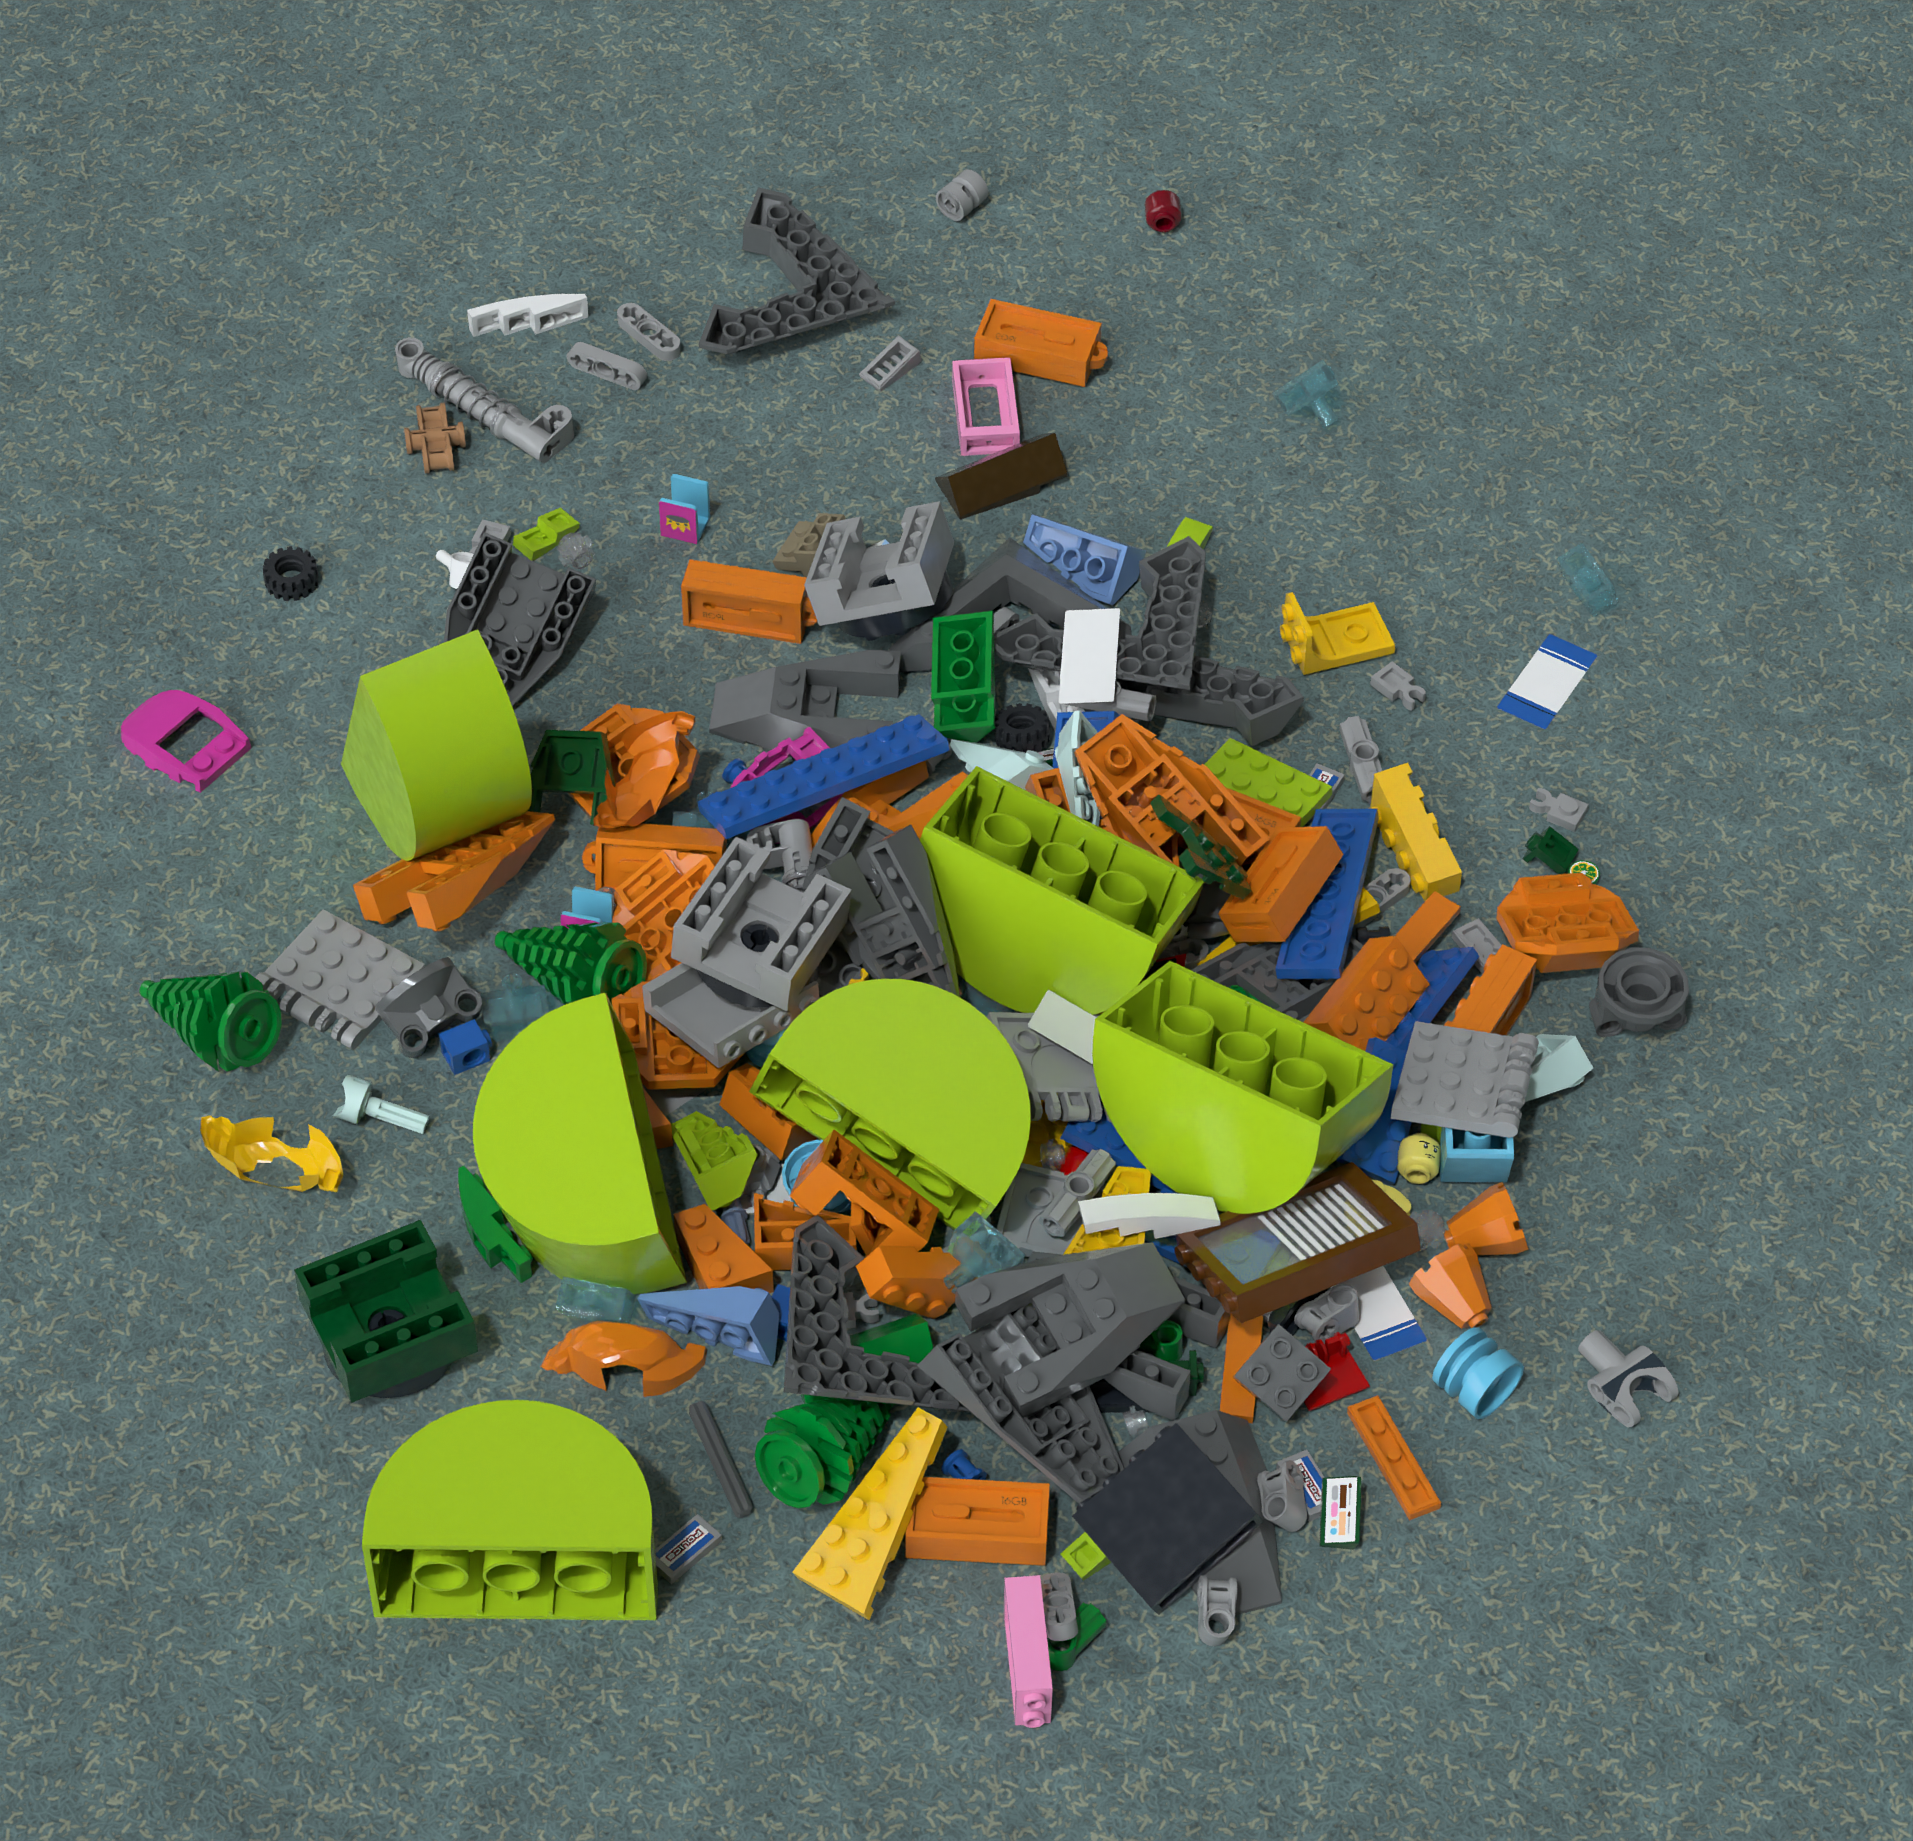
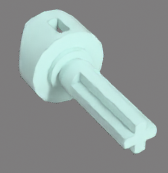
[333,1075,429,1134]

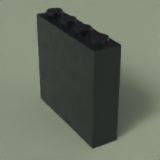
[1072,1423,1264,1615]

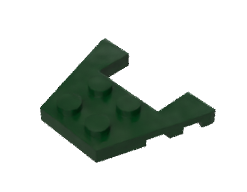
[528,730,615,827]
[1150,794,1252,899]

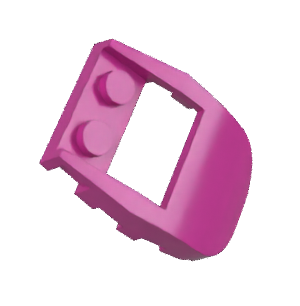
[121,690,251,793]
[731,727,844,844]

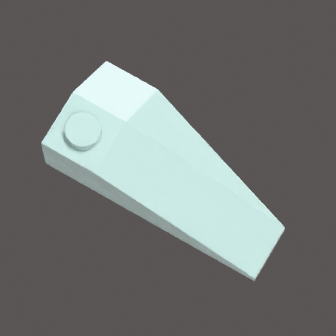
[1055,710,1100,827]
[950,739,1054,790]
[1524,1034,1593,1102]

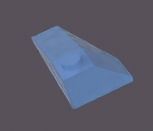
[1023,514,1146,605]
[638,1286,779,1366]

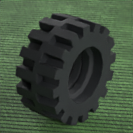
[263,546,318,601]
[994,703,1050,753]

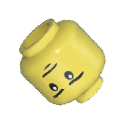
[1397,1133,1441,1184]

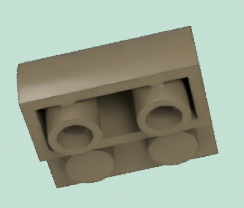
[773,513,846,577]

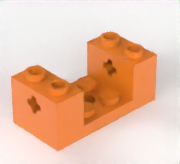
[790,1129,939,1252]

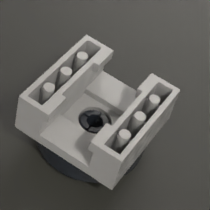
[804,501,954,641]
[671,837,852,1011]

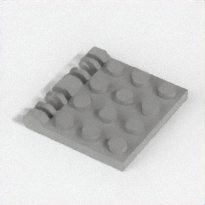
[255,909,425,1050]
[987,1012,1111,1122]
[1391,1021,1539,1138]
[987,1163,1107,1272]

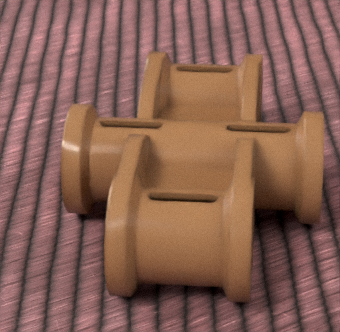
[404,402,466,474]

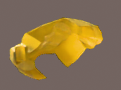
[200,1116,343,1192]

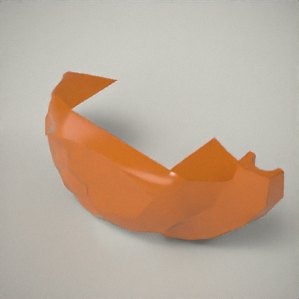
[594,711,695,829]
[540,1320,707,1397]

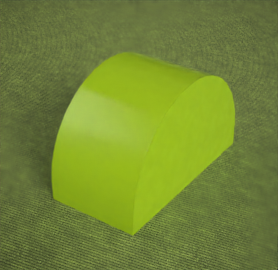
[341,629,532,861]
[920,766,1205,1015]
[1092,961,1393,1214]
[749,978,1031,1237]
[473,993,687,1295]
[362,1400,658,1620]

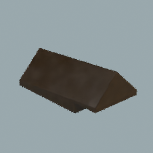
[935,433,1067,520]

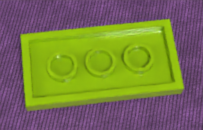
[1204,738,1332,827]

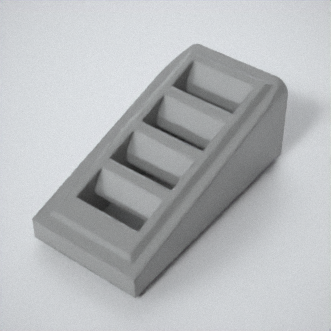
[859,335,922,392]

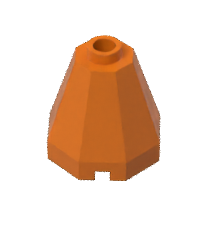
[1443,1182,1528,1255]
[1409,1243,1492,1329]

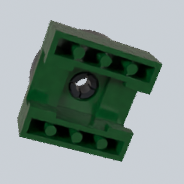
[294,1219,478,1403]

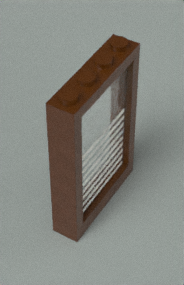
[1174,1162,1421,1323]

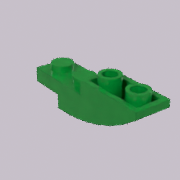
[458,1165,533,1283]

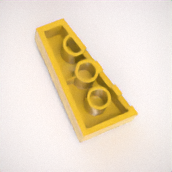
[1368,763,1462,901]

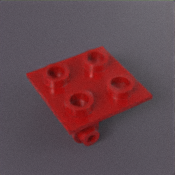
[1304,1332,1370,1411]

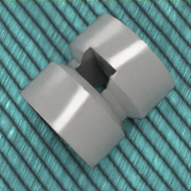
[936,169,989,221]

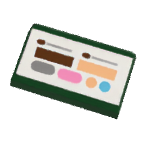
[1319,1476,1361,1550]

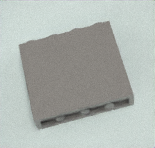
[642,963,819,1068]

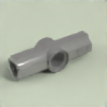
[1065,681,1157,721]
[1339,716,1382,804]
[1039,1149,1116,1237]

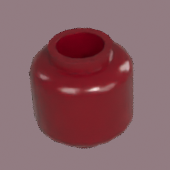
[1144,190,1182,232]

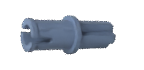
[721,1197,750,1245]

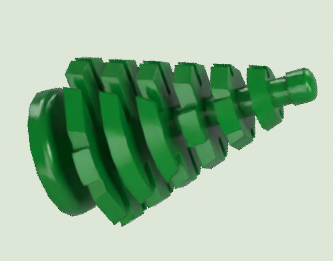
[494,922,647,1005]
[139,972,282,1072]
[754,1398,896,1509]

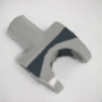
[1578,1330,1678,1427]

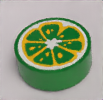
[1568,860,1600,885]

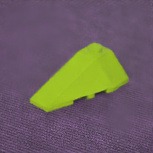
[671,1111,757,1211]

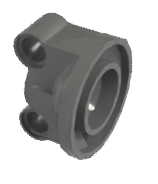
[1589,947,1689,1037]
[375,957,482,1058]

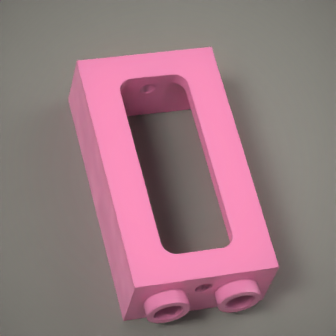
[952,358,1020,456]
[1004,1575,1053,1728]

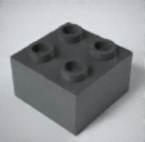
[1232,1324,1331,1422]

